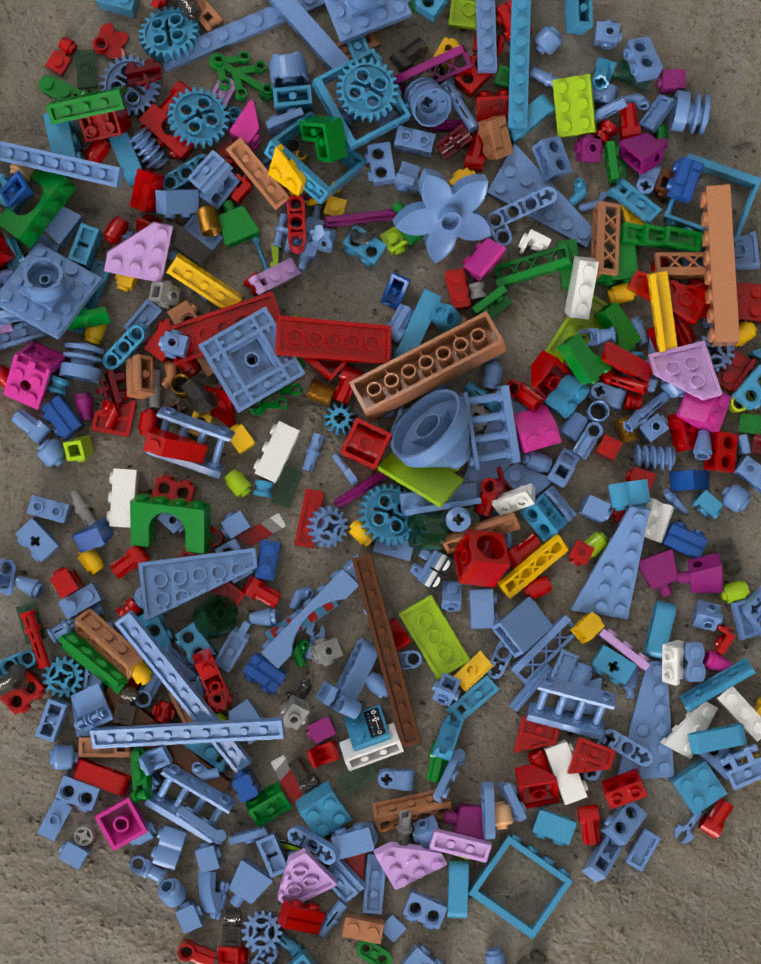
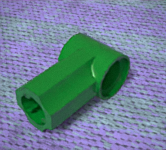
[426,742,448,783]

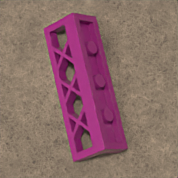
[393,45,473,98]

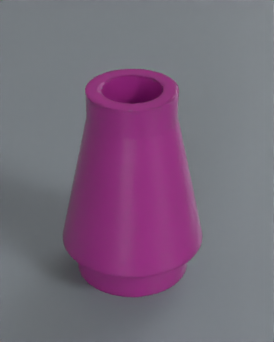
[74,392,93,421]

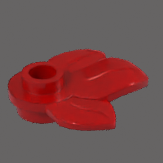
[92,23,129,60]

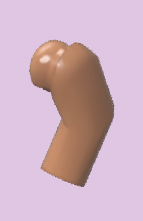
[160,360,178,389]

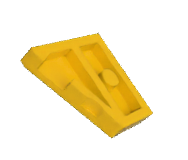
[268,144,307,196]

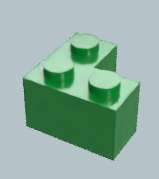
[299,115,348,162]

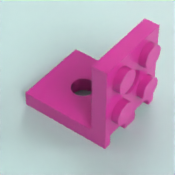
[3,341,67,410]

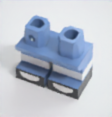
[409,547,455,592]

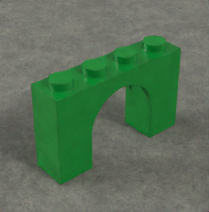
[0,169,77,248]
[555,233,638,292]
[556,301,641,385]
[130,493,211,554]

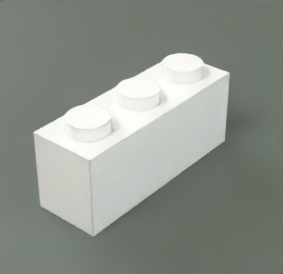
[565,256,599,319]
[253,421,301,484]
[107,468,140,528]
[714,686,761,742]
[339,723,404,771]
[543,739,589,805]

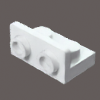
[518,229,552,255]
[492,483,536,516]
[644,498,674,543]
[662,640,684,686]

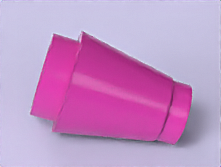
[702,650,733,671]

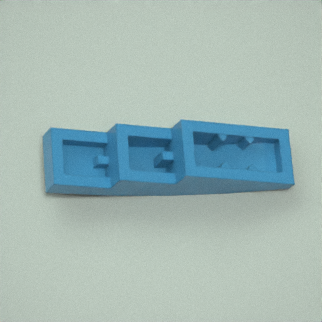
[392,288,442,360]

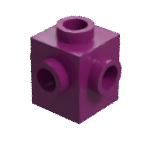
[574,134,603,163]

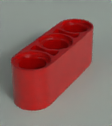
[287,195,306,254]
[72,758,132,796]

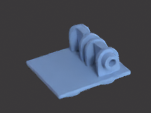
[70,683,114,732]

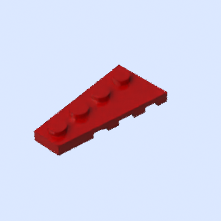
[626,270,707,325]

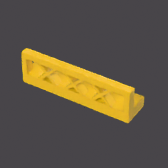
[166,252,243,309]
[647,271,677,352]
[497,534,569,599]

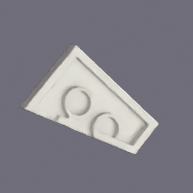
[660,702,718,759]

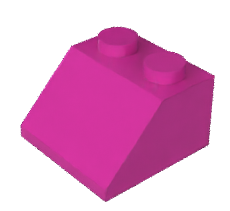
[229,99,263,152]
[462,238,506,282]
[677,391,732,432]
[513,405,561,453]
[95,795,148,851]

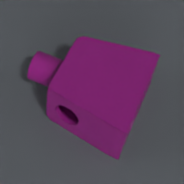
[619,133,668,175]
[638,549,678,597]
[677,553,723,593]
[444,803,484,840]

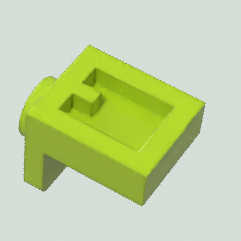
[380,226,408,256]

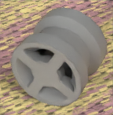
[467,282,488,302]
[74,824,96,846]

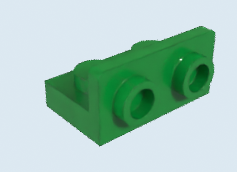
[603,141,627,185]
[471,284,512,319]
[245,782,292,827]

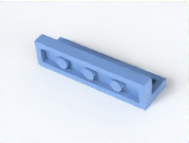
[399,481,481,516]
[510,614,575,685]

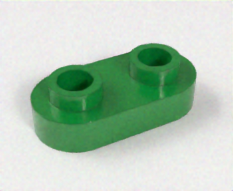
[356,940,392,964]

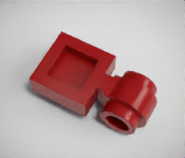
[45,37,77,76]

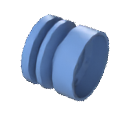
[404,77,452,127]
[669,90,711,135]
[59,342,105,383]

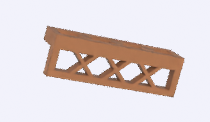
[225,137,289,210]
[591,201,621,279]
[652,252,707,280]
[441,511,521,555]
[75,608,143,679]
[372,790,453,833]

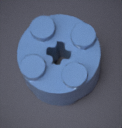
[269,51,309,89]

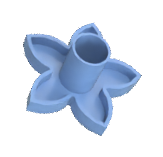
[392,168,492,264]

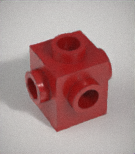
[204,685,233,712]

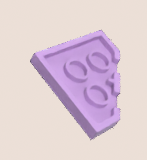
[104,222,173,282]
[648,341,722,400]
[373,842,448,890]
[277,847,338,904]

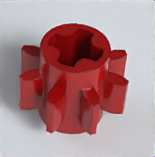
[151,700,176,723]

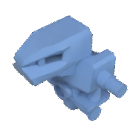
[272,205,337,271]

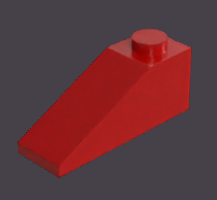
[143,427,209,464]

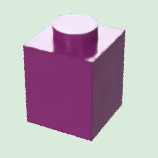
[656,69,686,94]
[306,714,337,744]

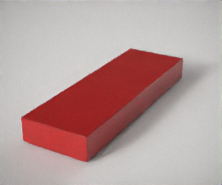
[601,341,652,383]
[294,489,325,548]

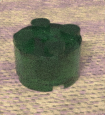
[407,511,447,550]
[192,594,238,640]

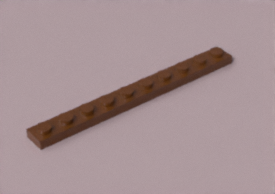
[352,553,422,747]

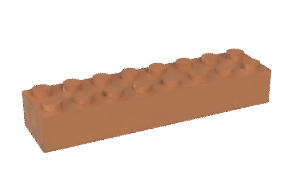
[699,184,740,347]
[349,311,506,422]

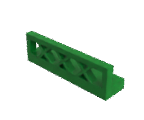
[46,85,127,125]
[494,243,573,288]
[58,631,130,694]

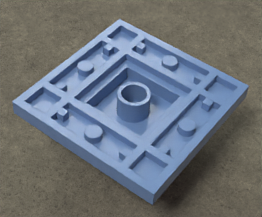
[324,0,412,45]
[0,242,103,340]
[198,306,306,413]

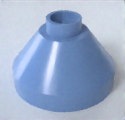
[391,389,471,469]

